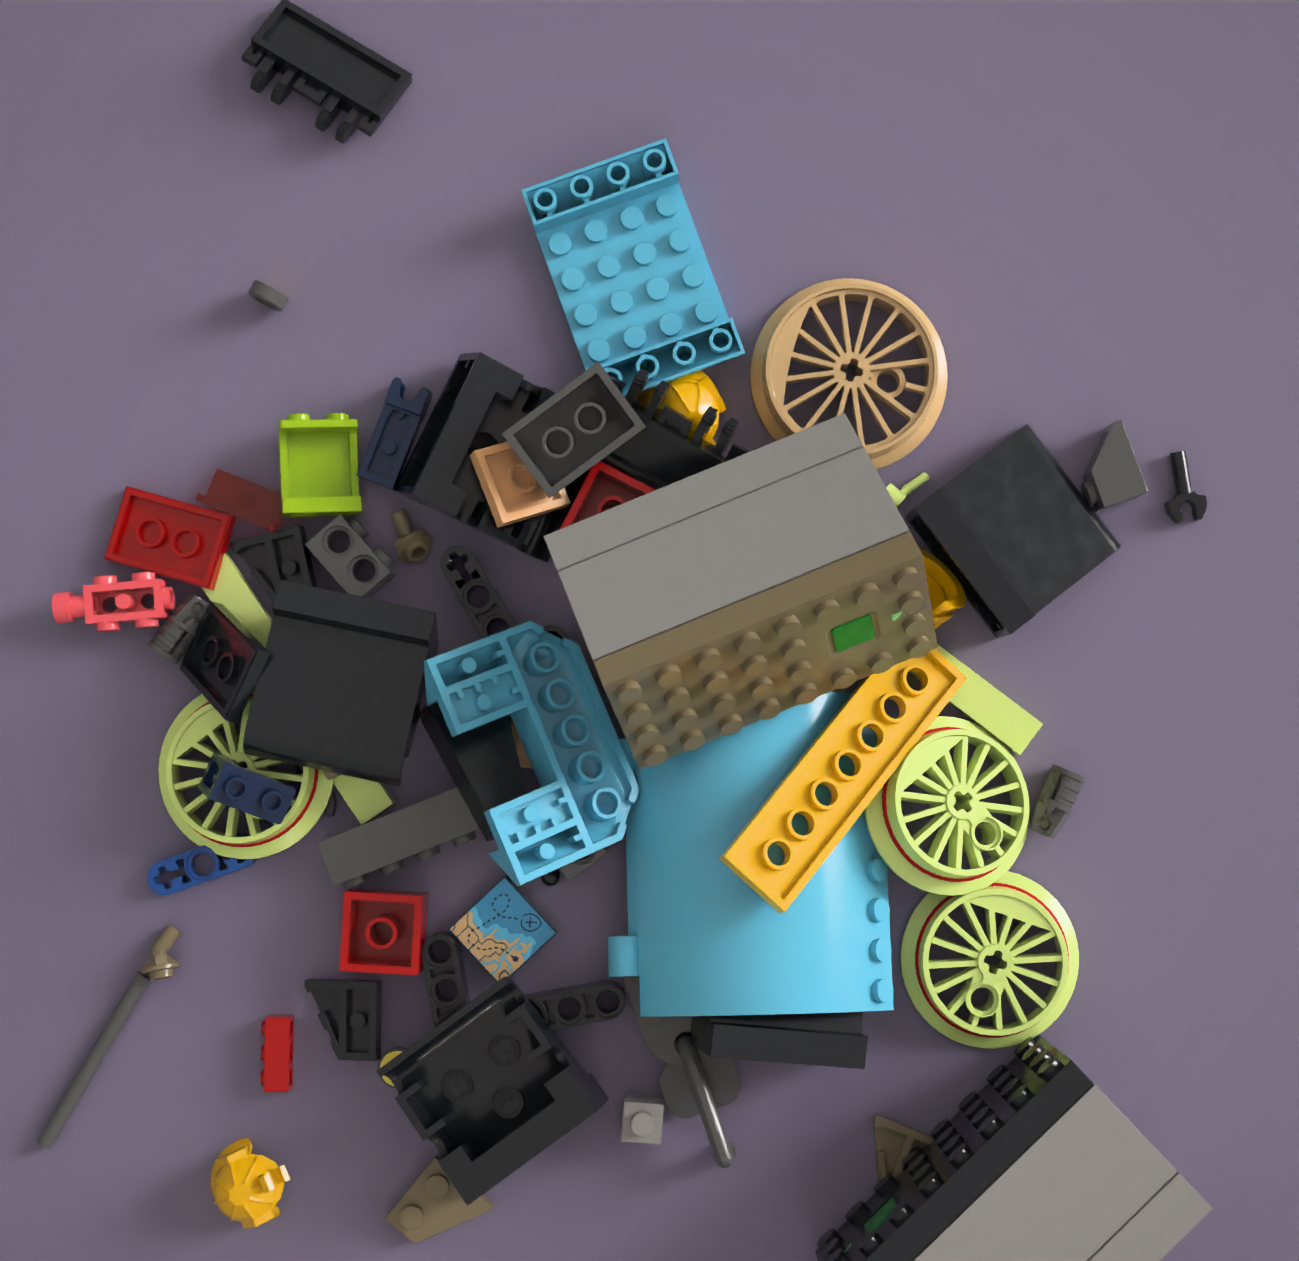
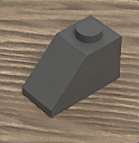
[1081,419,1148,512]

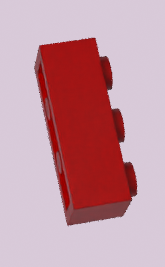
[260,1014,294,1092]

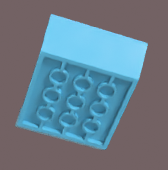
[521,138,745,397]

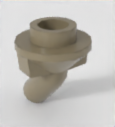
[390,509,433,563]
[140,925,181,981]

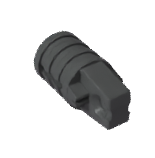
[148,592,209,664]
[1030,764,1085,839]

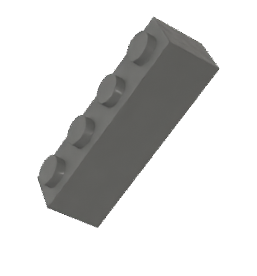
[317,787,480,890]

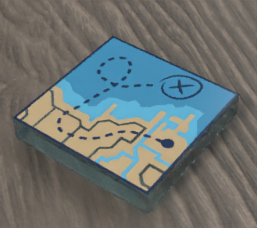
[448,875,558,982]

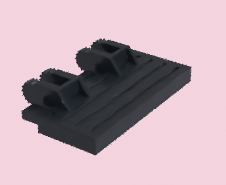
[242,0,412,143]
[602,369,749,490]

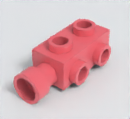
[52,572,175,632]

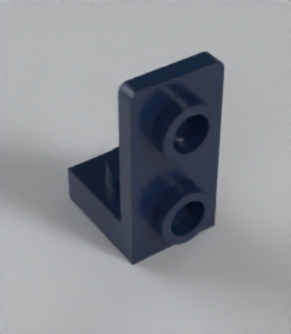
[198,752,296,824]

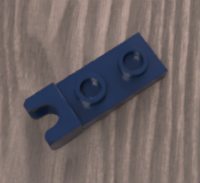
[357,377,432,491]

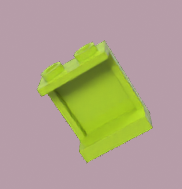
[278,413,362,518]

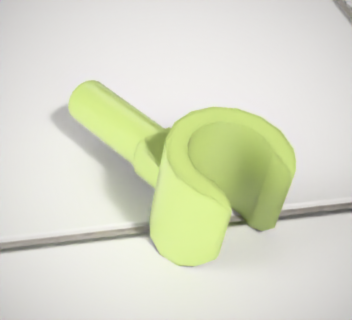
[886,472,929,507]

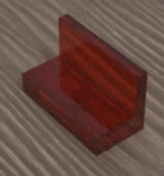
[195,469,282,532]

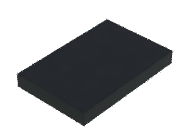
[180,601,270,723]

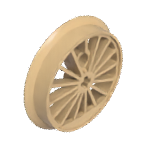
[750,278,948,470]

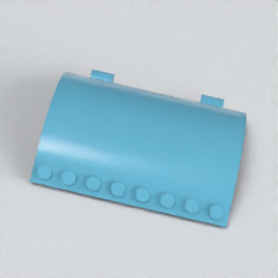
[608,691,894,1017]

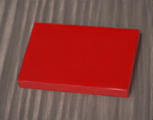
[104,486,236,591]

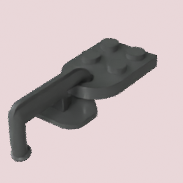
[623,976,741,1168]

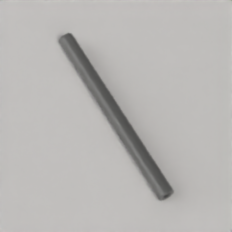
[37,971,150,1149]

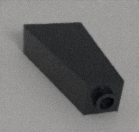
[420,702,527,841]

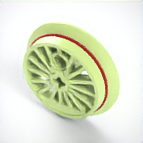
[158,683,334,859]
[864,716,1030,896]
[900,871,1079,1049]

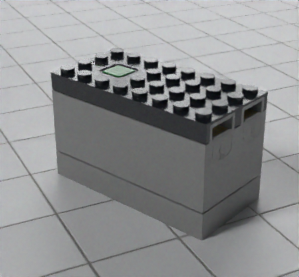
[816,1035,1213,1261]

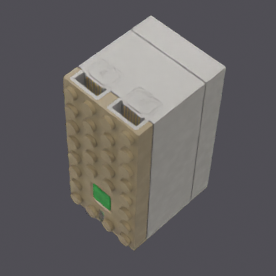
[544,413,938,770]

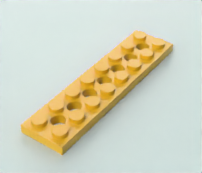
[719,649,967,913]

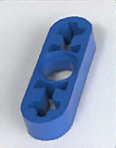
[147,834,257,895]

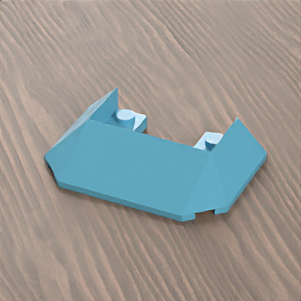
[424,621,640,886]

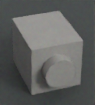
[621,1093,664,1145]

